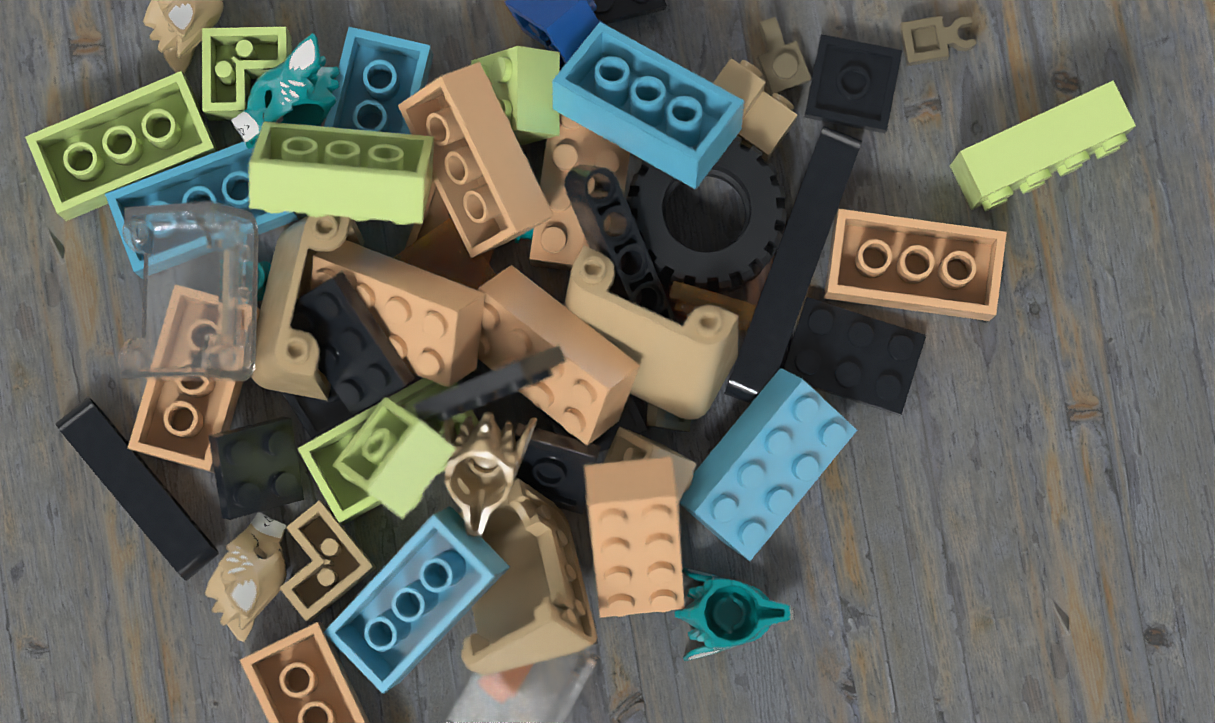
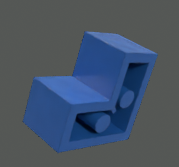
[504,0,606,71]

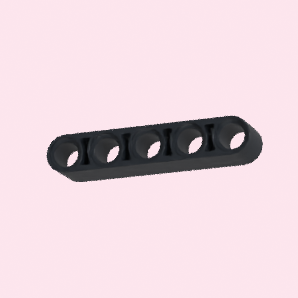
[564,164,678,324]
[56,396,219,581]

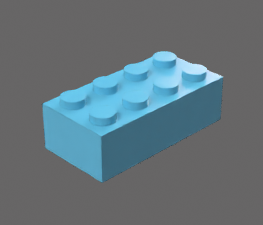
[552,22,744,189]
[324,27,433,135]
[105,141,299,279]
[679,368,857,561]
[324,506,510,693]

